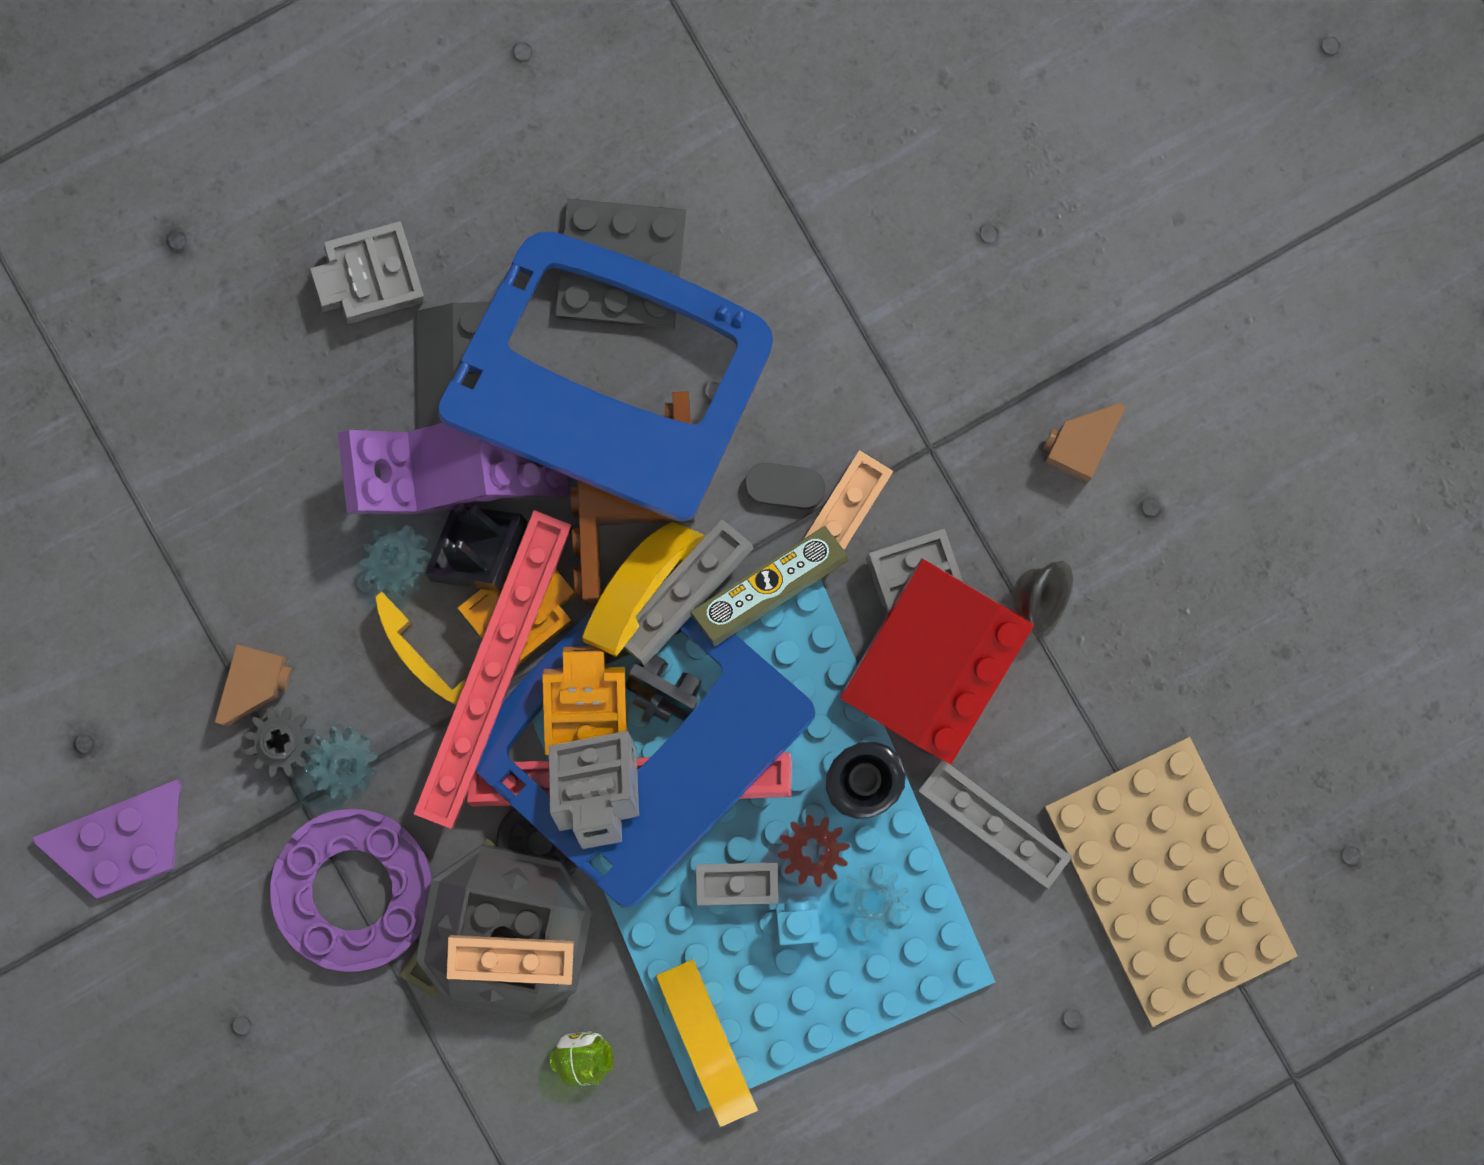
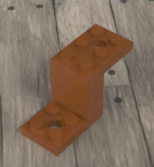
[571,391,695,606]

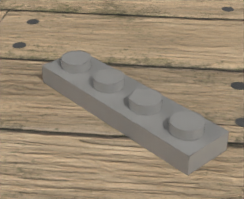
[623,519,754,666]
[918,760,1072,889]

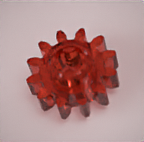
[778,815,850,887]

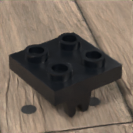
[425,504,528,592]

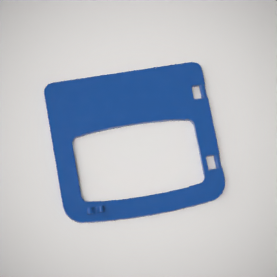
[438,232,773,522]
[476,576,815,908]

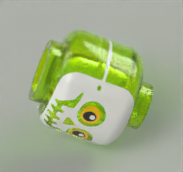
[550,1031,614,1087]

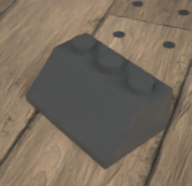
[417,302,491,429]

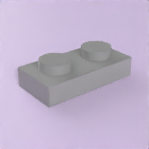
[696,863,779,905]

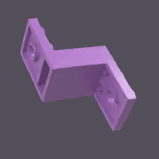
[338,423,569,515]

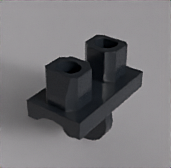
[625,655,701,725]

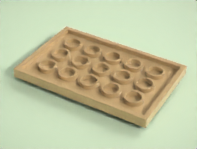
[1044,737,1298,1027]

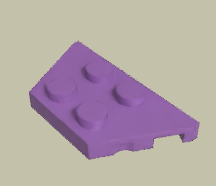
[32,779,182,899]

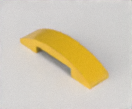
[582,522,706,656]
[375,592,466,705]
[656,959,758,1127]

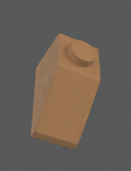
[1043,403,1126,483]
[215,644,292,727]

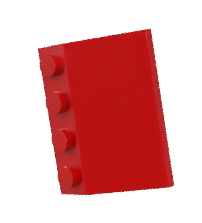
[839,558,1035,765]

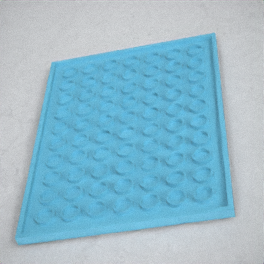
[532,579,995,1111]

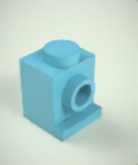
[776,901,821,946]

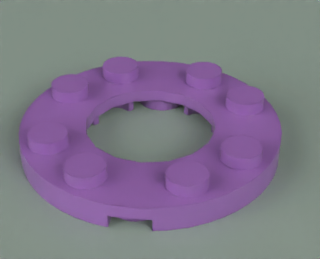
[270,809,433,972]

